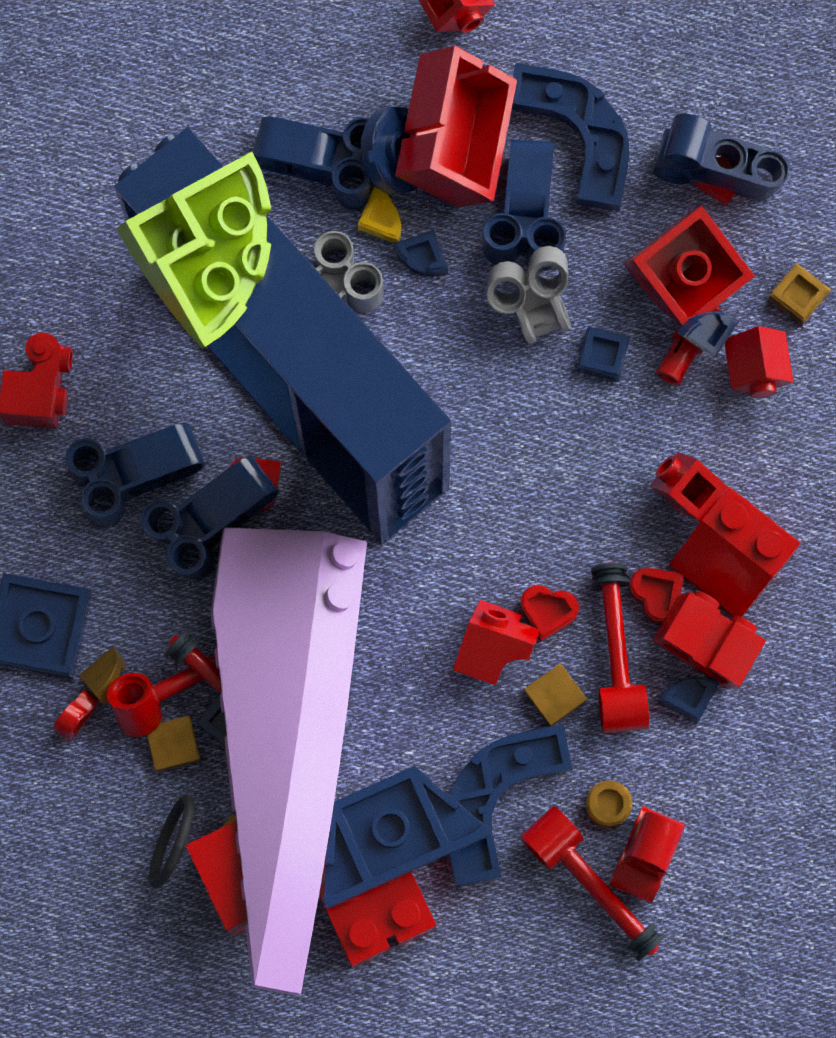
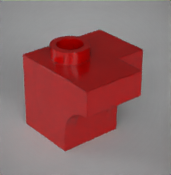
[453,600,540,685]

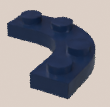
[511,63,629,212]
[450,724,573,887]

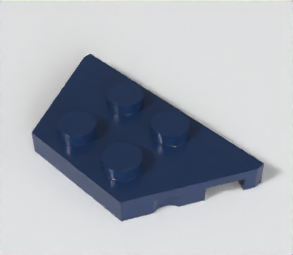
[324,766,493,910]

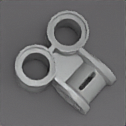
[314,231,384,313]
[487,246,571,345]

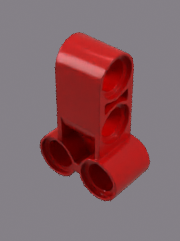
[609,805,685,904]

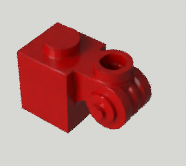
[0,332,73,429]

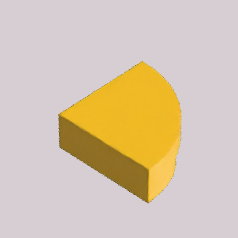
[358,187,401,243]

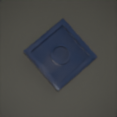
[0,573,92,679]

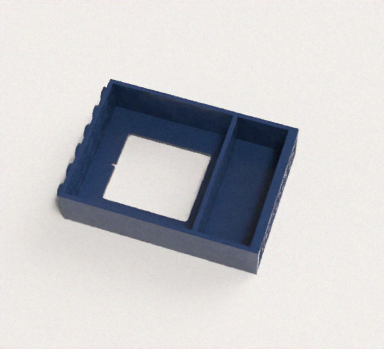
[114,127,451,546]

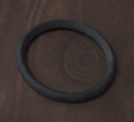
[149,795,195,888]

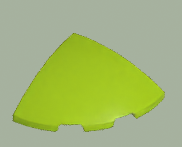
[116,152,271,348]

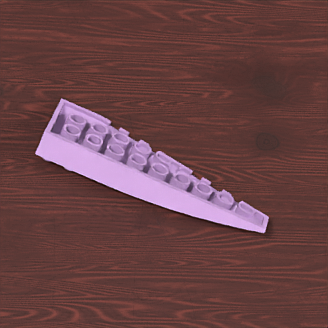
[210,528,367,996]

